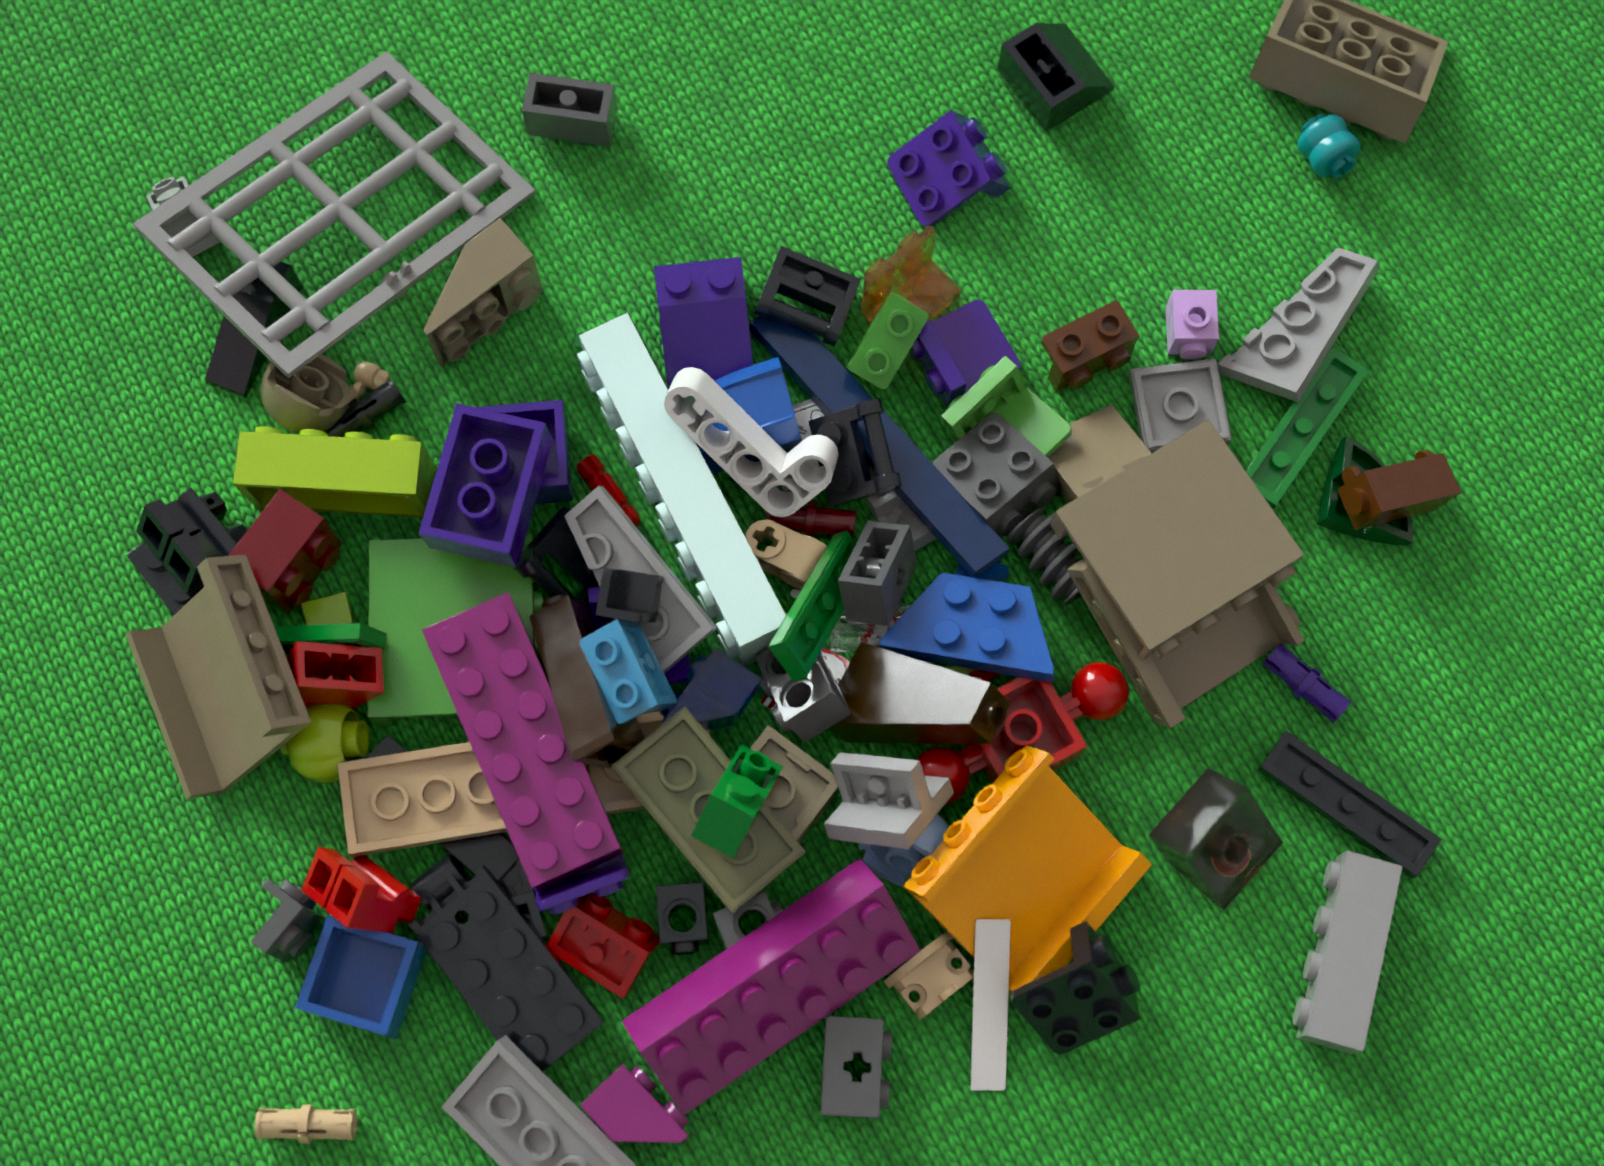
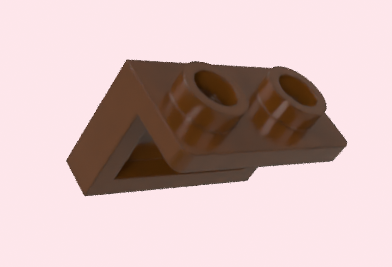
[1041,301,1139,392]

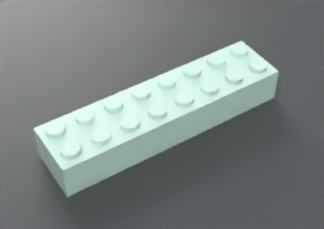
[577,313,786,668]

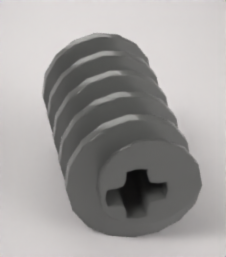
[1007,508,1084,607]

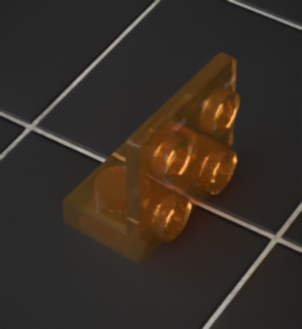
[862,226,961,323]

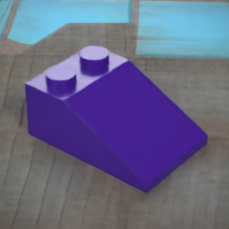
[654,257,753,390]

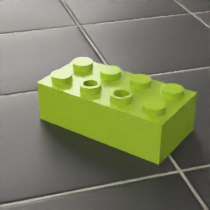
[233,426,436,518]

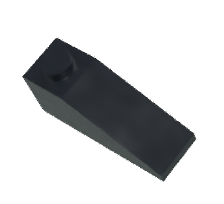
[205,253,303,398]

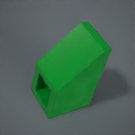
[691,744,783,859]

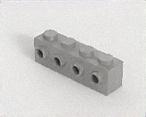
[1293,851,1403,1054]

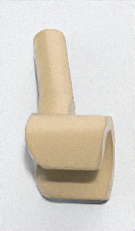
[348,362,390,408]

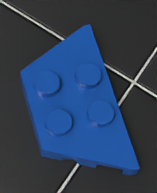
[879,572,1055,683]

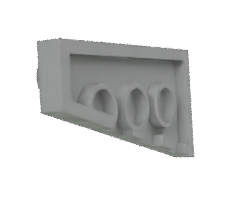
[1217,248,1378,402]
[565,486,718,674]

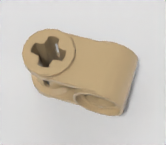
[745,519,827,590]

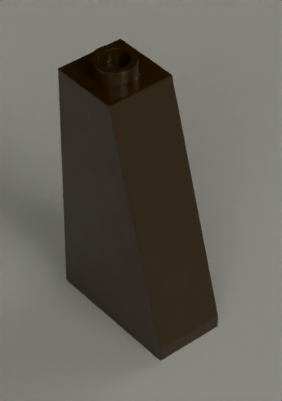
[529,594,645,769]
[828,642,1011,744]

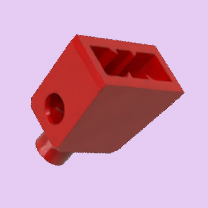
[286,641,384,709]

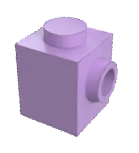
[1165,290,1219,360]

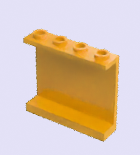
[903,745,1152,995]

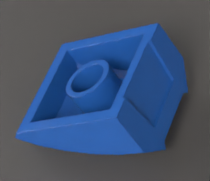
[695,357,802,473]

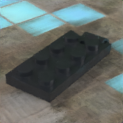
[408,853,606,1072]

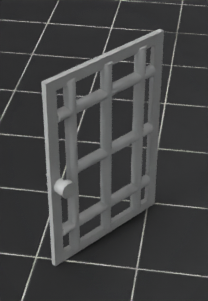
[133,51,535,378]

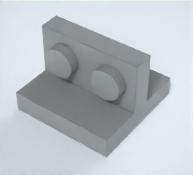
[824,752,954,849]

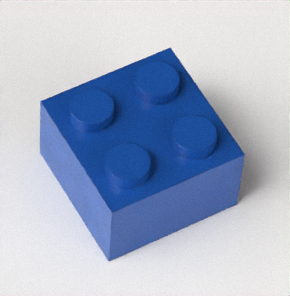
[295,915,427,1039]

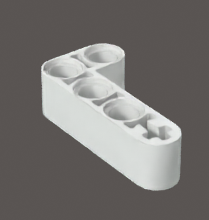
[664,367,839,517]

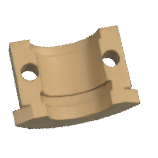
[884,931,974,1021]

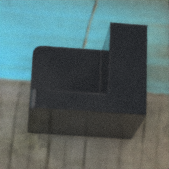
[595,568,663,623]

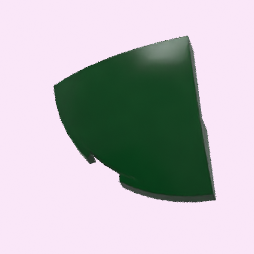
[1317,436,1413,546]

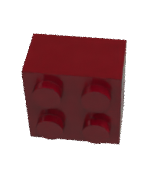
[228,489,342,615]

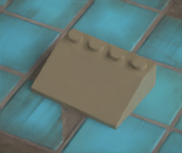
[1248,0,1448,143]

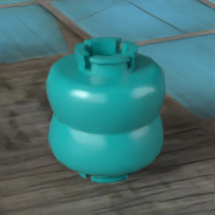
[1297,114,1361,178]

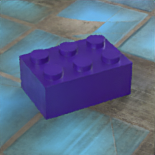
[419,403,553,568]

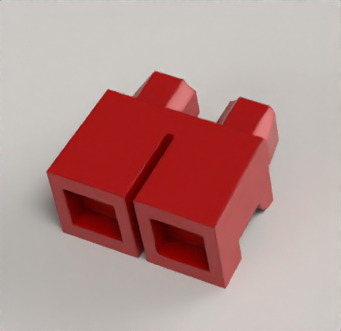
[301,847,421,933]

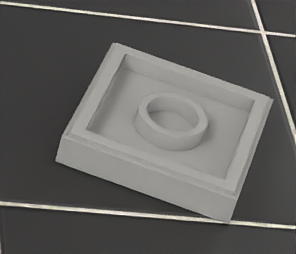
[1128,359,1232,453]

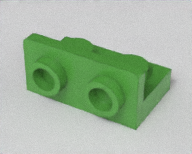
[847,287,929,390]

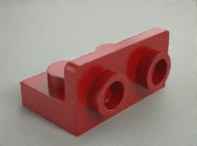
[547,893,660,999]

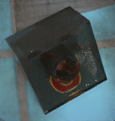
[1149,768,1283,910]

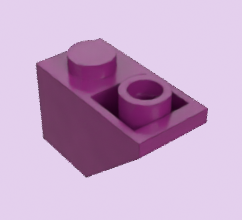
[580,1064,690,1143]

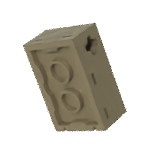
[750,725,840,896]

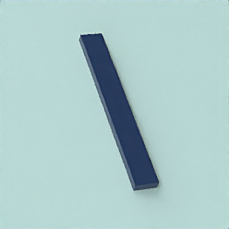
[749,301,1010,578]

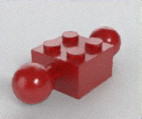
[916,662,1129,806]

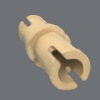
[255,1105,358,1144]

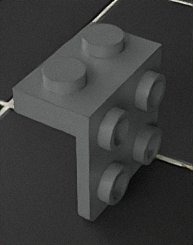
[932,413,1059,538]

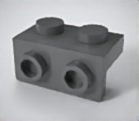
[250,878,323,962]

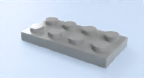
[442,1035,636,1166]

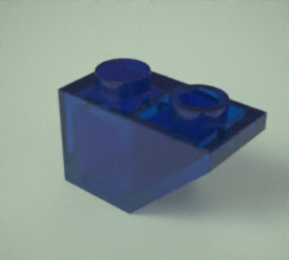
[660,647,761,730]

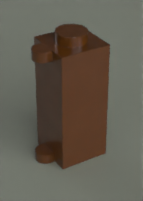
[1337,450,1461,530]

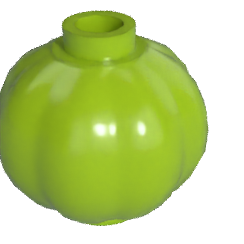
[280,704,370,783]

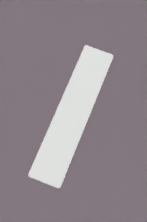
[971,919,1011,1090]

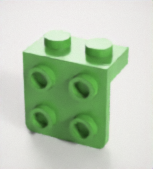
[941,356,1072,458]

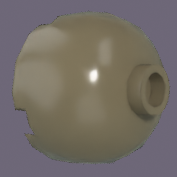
[260,349,355,433]

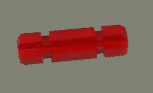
[577,455,641,527]

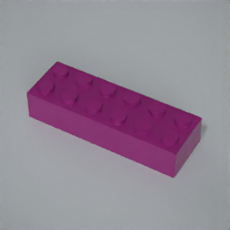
[422,592,624,892]
[622,858,921,1116]

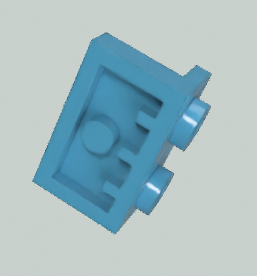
[580,619,678,724]

